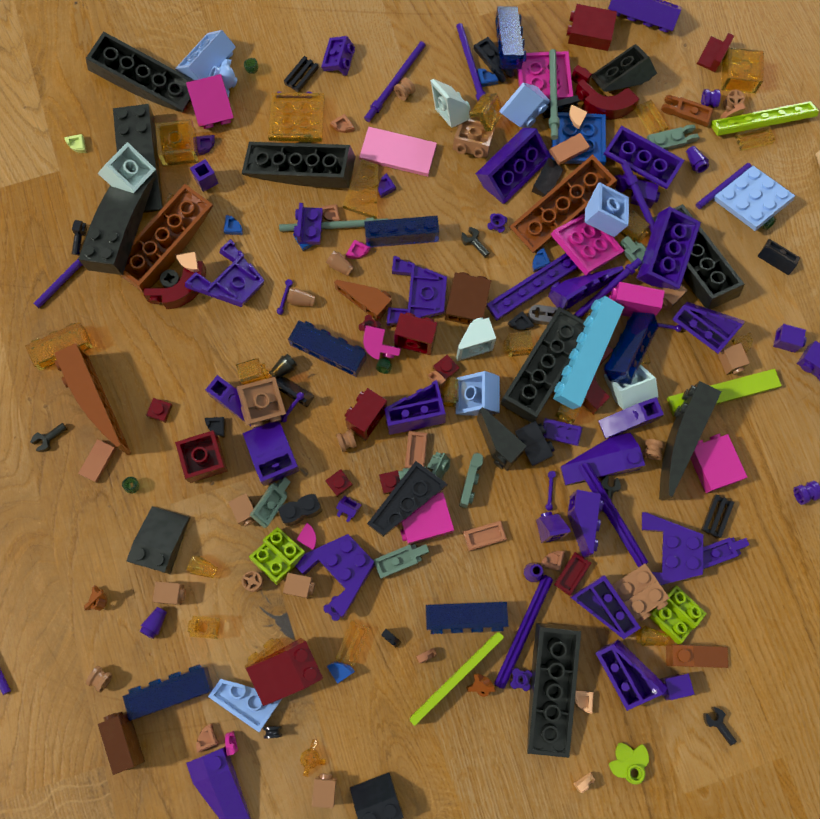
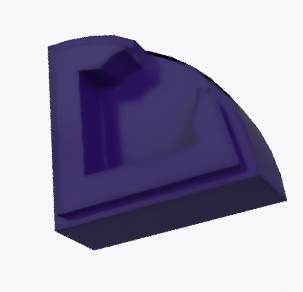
[196,135,215,156]
[378,173,396,198]

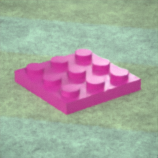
[516,51,573,100]
[550,213,625,276]

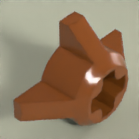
[84,585,107,611]
[466,674,496,697]

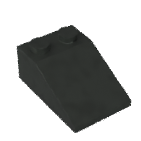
[591,44,657,92]
[477,407,527,471]
[126,506,190,574]

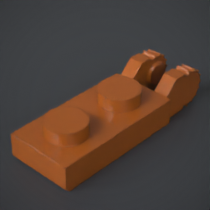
[661,95,714,127]

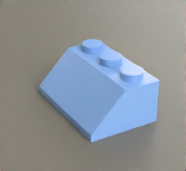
[175,30,236,80]

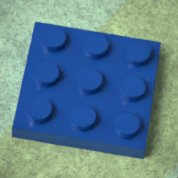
[551,112,606,165]

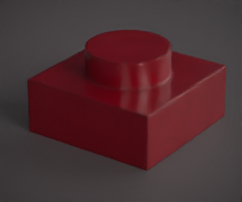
[571,65,592,84]
[433,354,460,381]
[146,398,173,423]
[325,469,353,497]
[379,470,400,494]

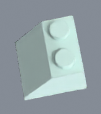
[430,79,471,128]
[98,142,156,193]
[456,318,496,361]
[604,362,658,410]

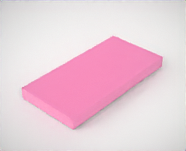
[359,127,437,177]

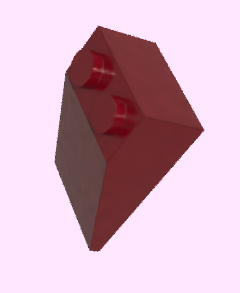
[245,638,323,706]

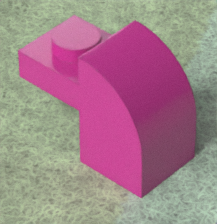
[363,325,400,360]

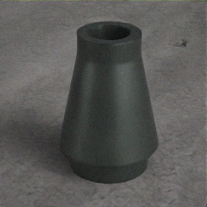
[269,353,297,379]

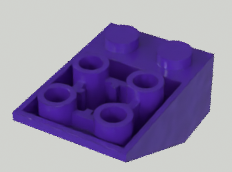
[243,421,300,486]
[567,490,603,558]

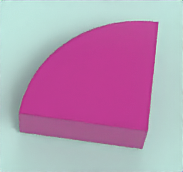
[346,240,371,259]
[296,523,316,550]
[225,731,238,756]

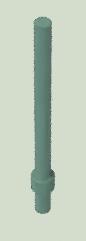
[549,49,560,140]
[279,217,388,232]

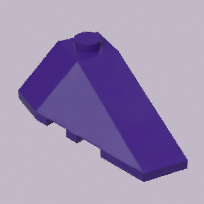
[548,266,624,310]
[560,433,645,486]
[186,747,251,819]

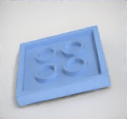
[714,166,795,231]

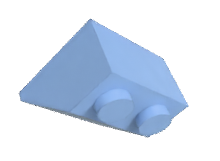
[499,83,550,128]
[585,182,629,237]
[456,371,500,416]

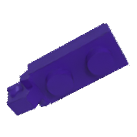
[703,537,749,570]

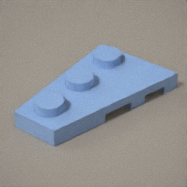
[208,679,283,733]

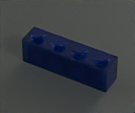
[495,6,526,69]
[364,216,439,247]
[604,312,659,385]
[288,320,367,377]
[425,602,509,634]
[123,664,214,721]

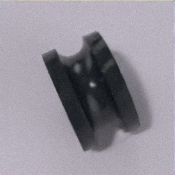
[263,725,282,739]

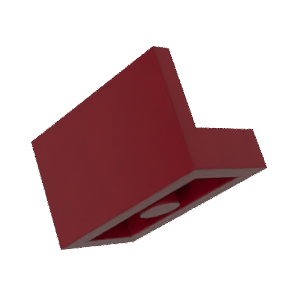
[697,33,734,72]

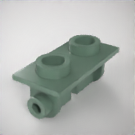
[427,452,451,480]

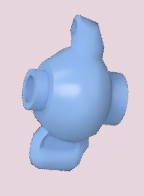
[210,59,237,97]

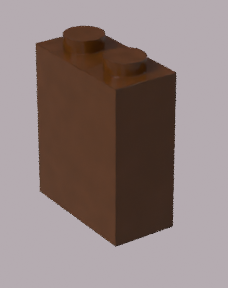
[445,272,491,325]
[98,711,145,775]

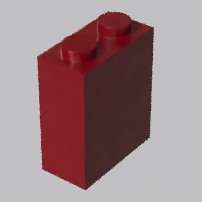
[566,4,617,51]

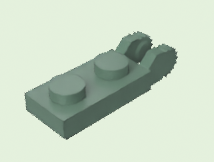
[647,124,700,150]
[459,453,484,508]

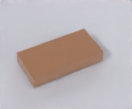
[549,133,590,165]
[405,431,428,468]
[78,439,116,483]
[463,521,507,551]

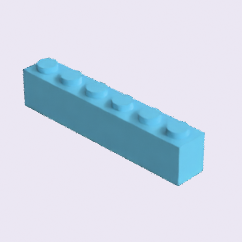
[553,296,624,410]

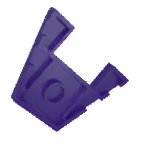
[185,239,264,307]
[387,256,447,326]
[642,512,703,586]
[295,534,375,618]

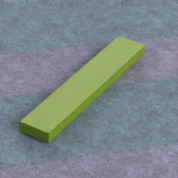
[710,101,819,136]
[667,369,782,416]
[409,632,504,726]

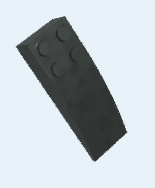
[85,31,194,112]
[113,104,163,213]
[242,142,356,188]
[78,176,155,275]
[653,204,745,309]
[500,307,585,423]
[659,381,722,501]
[527,623,581,758]

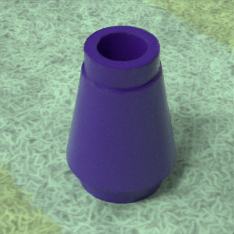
[686,146,709,173]
[524,562,544,582]
[139,607,167,639]

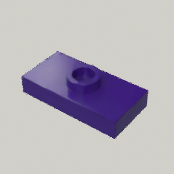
[543,418,583,446]

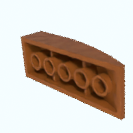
[509,154,617,253]
[120,184,213,293]
[54,343,131,455]

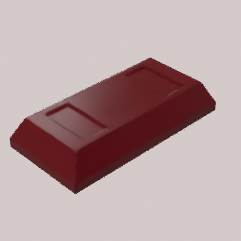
[554,552,592,596]

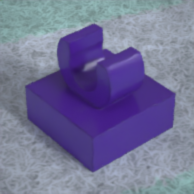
[336,496,362,522]

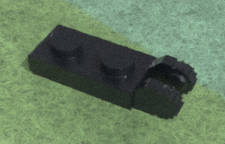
[473,37,515,83]

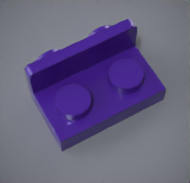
[321,36,355,76]
[294,203,323,245]

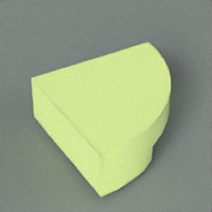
[64,134,87,153]

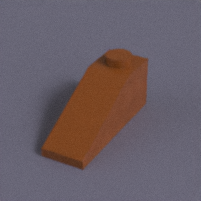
[334,280,392,321]
[666,645,728,668]

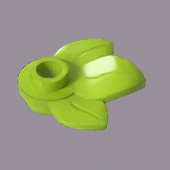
[609,743,649,784]

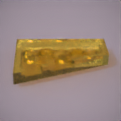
[343,159,378,219]

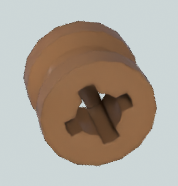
[394,77,416,101]
[723,89,745,112]
[336,429,357,452]
[642,439,665,460]
[242,571,264,592]
[86,666,113,693]

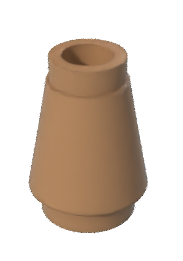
[326,251,354,276]
[287,287,315,307]

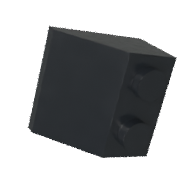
[350,772,404,819]

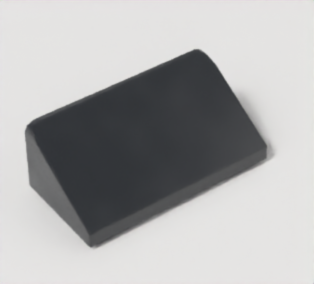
[532,158,563,197]
[758,239,800,275]
[276,377,314,407]

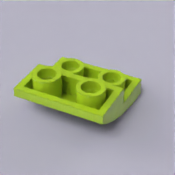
[249,527,305,585]
[649,585,707,645]

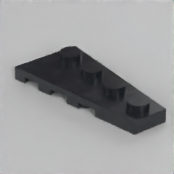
[367,461,448,537]

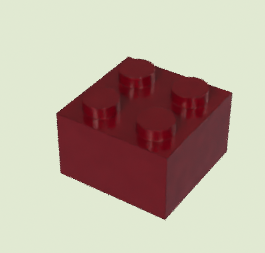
[394,313,438,355]
[345,388,387,441]
[175,430,228,483]

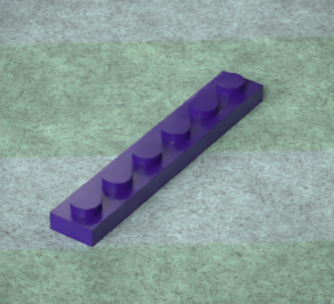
[486,253,578,321]

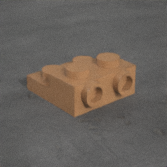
[452,119,496,158]
[237,377,286,428]
[612,563,669,621]

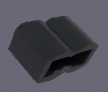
[515,421,556,466]
[278,494,322,526]

